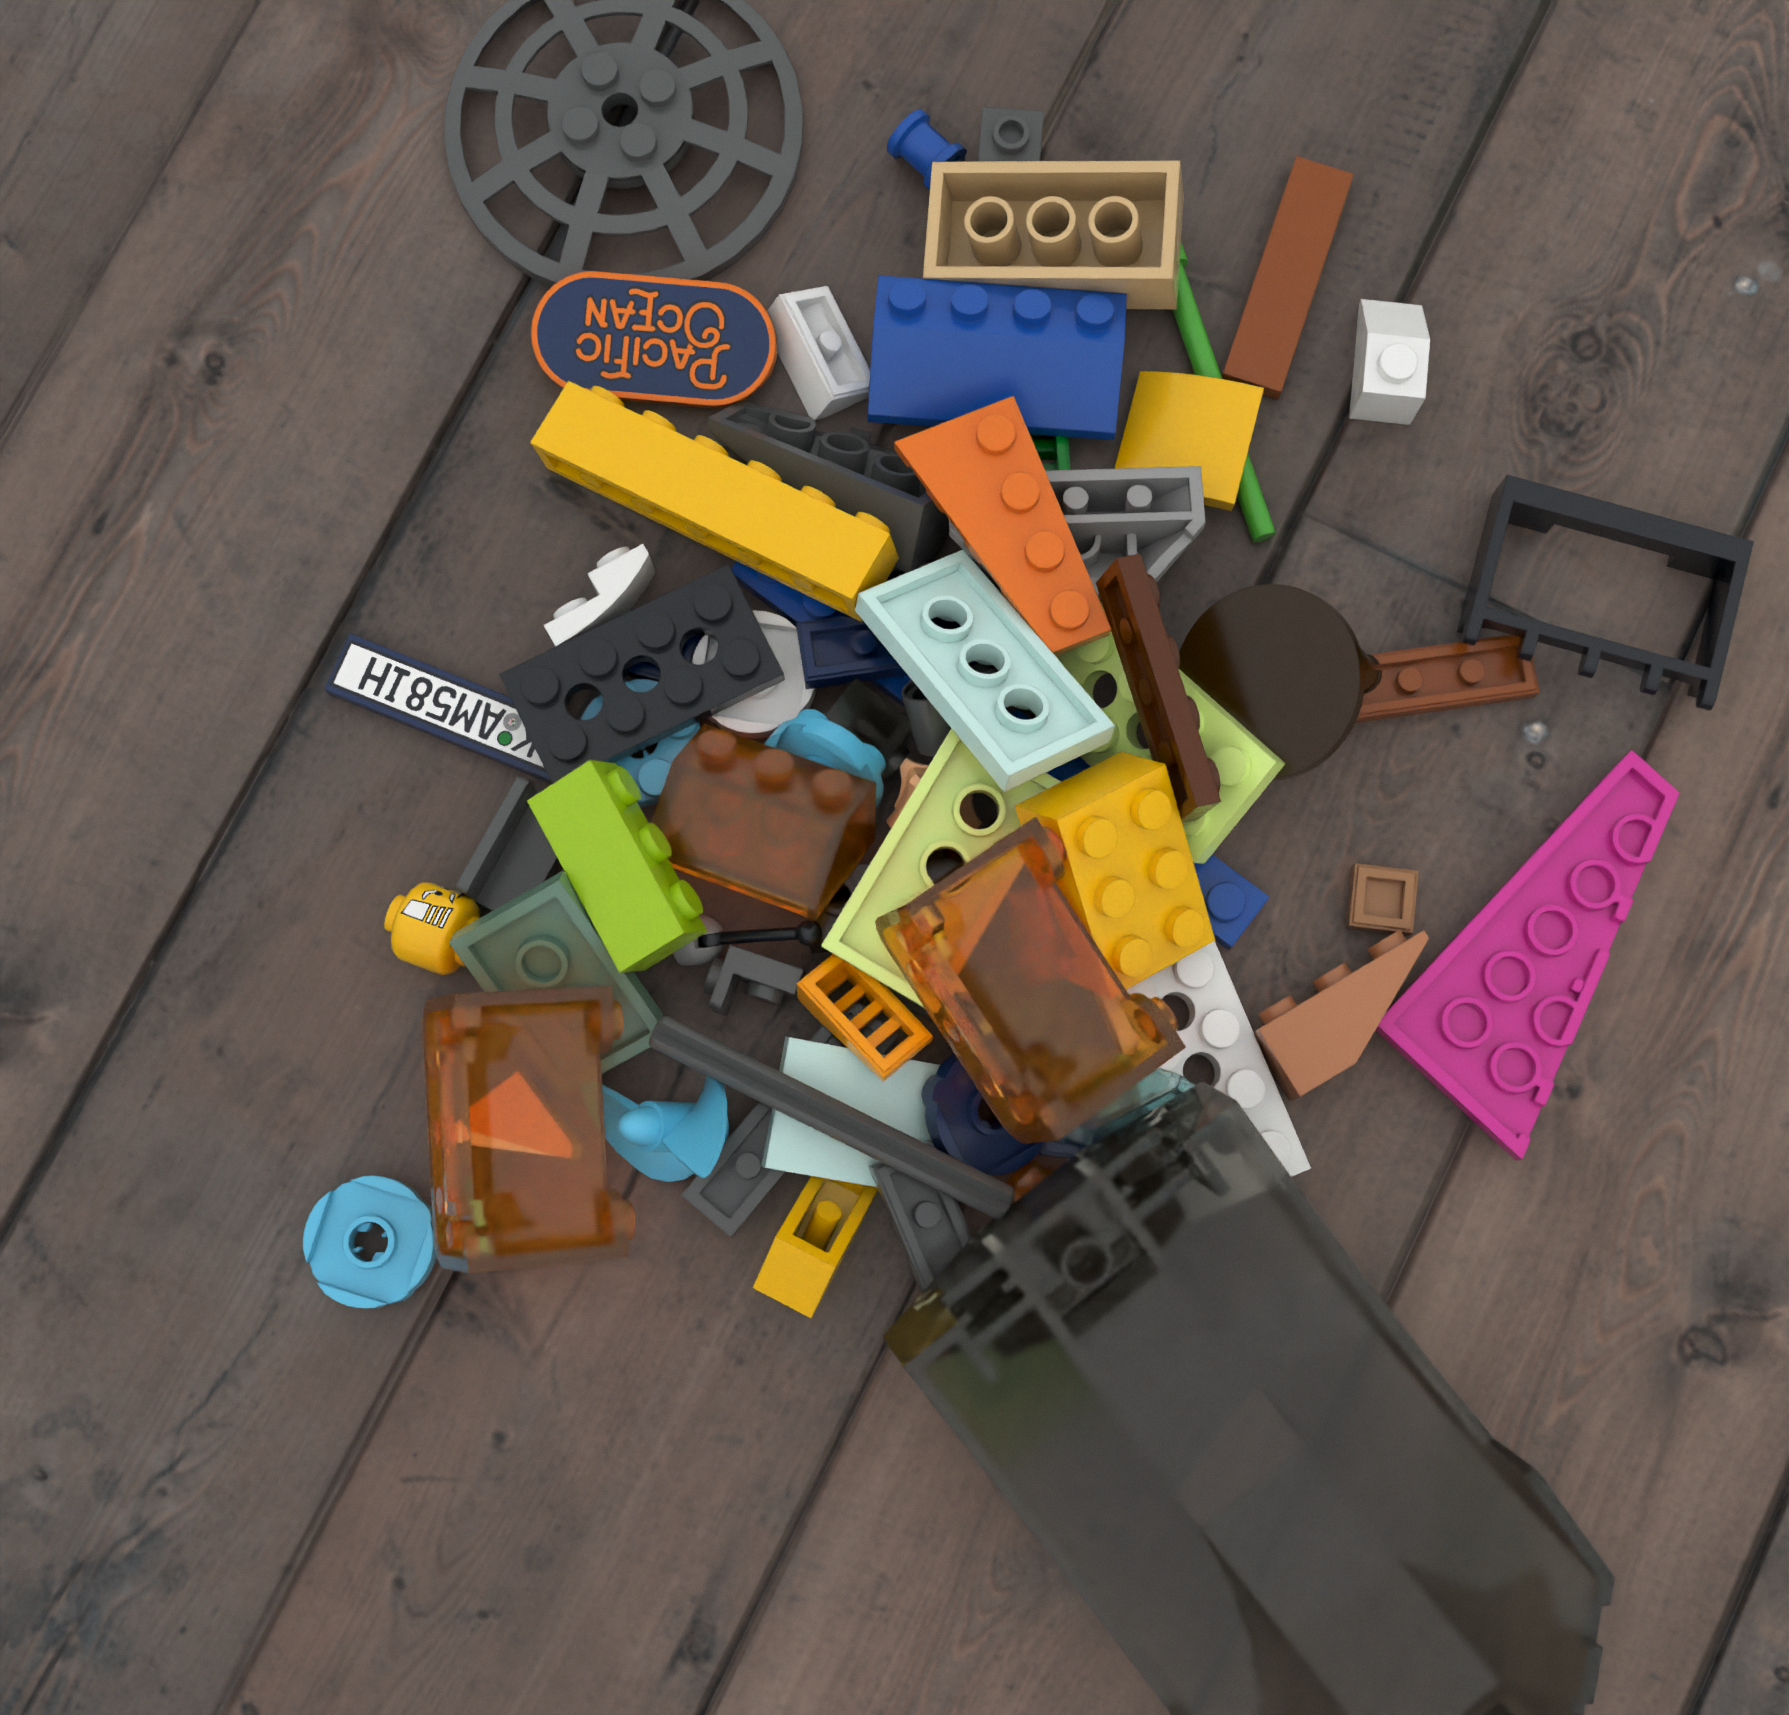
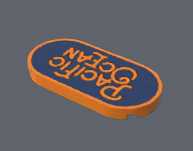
[531,271,777,409]

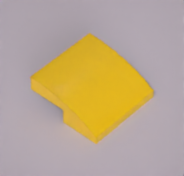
[1114,371,1264,512]

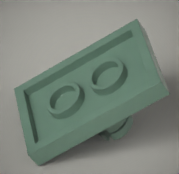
[449,871,664,1097]

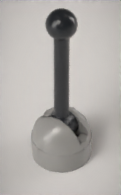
[673,914,822,966]

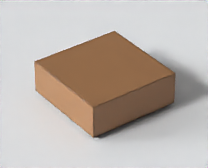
[1345,863,1419,936]

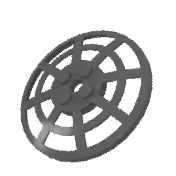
[444,0,804,287]

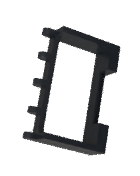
[1457,475,1754,711]

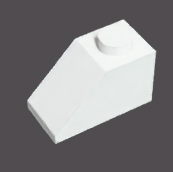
[1349,299,1430,425]

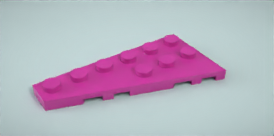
[1375,750,1680,1161]

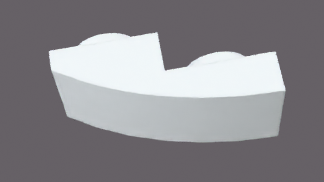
[544,544,655,647]

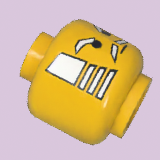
[384,882,480,975]

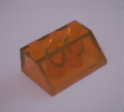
[651,724,876,920]

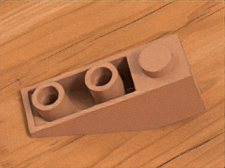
[1254,930,1429,1101]

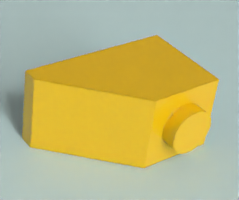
[753,1176,878,1318]

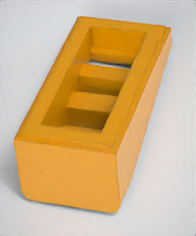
[796,954,933,1082]

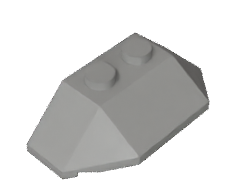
[949,466,1206,600]

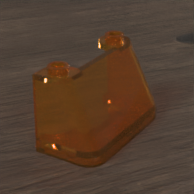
[875,817,1186,1143]
[422,985,635,1273]

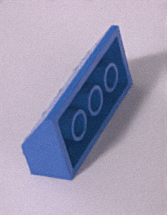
[867,275,1127,440]

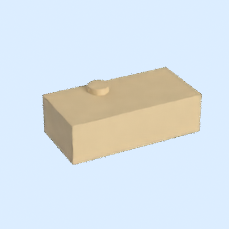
[923,161,1184,310]

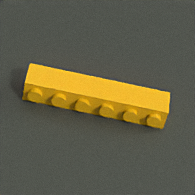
[530,381,899,622]

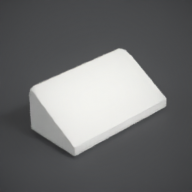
[767,286,870,420]

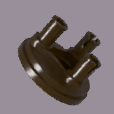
[1179,584,1382,781]

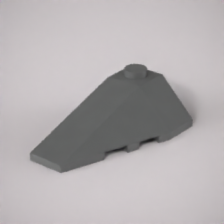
[706,401,949,573]

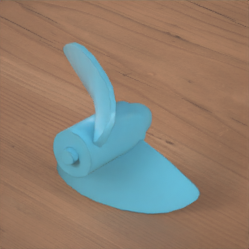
[581,1076,729,1182]

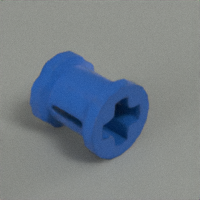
[887,109,967,190]

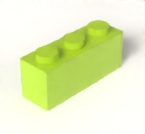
[527,760,708,973]

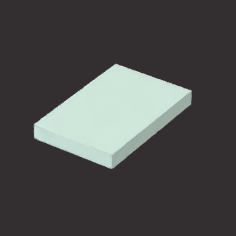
[761,1036,940,1187]

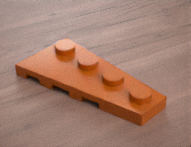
[894,396,1112,656]

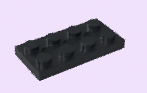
[499,564,785,784]

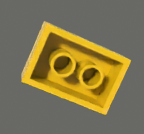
[1015,752,1215,998]

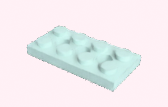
[855,550,1115,792]

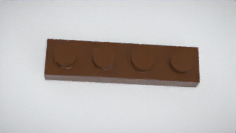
[1096,553,1221,824]

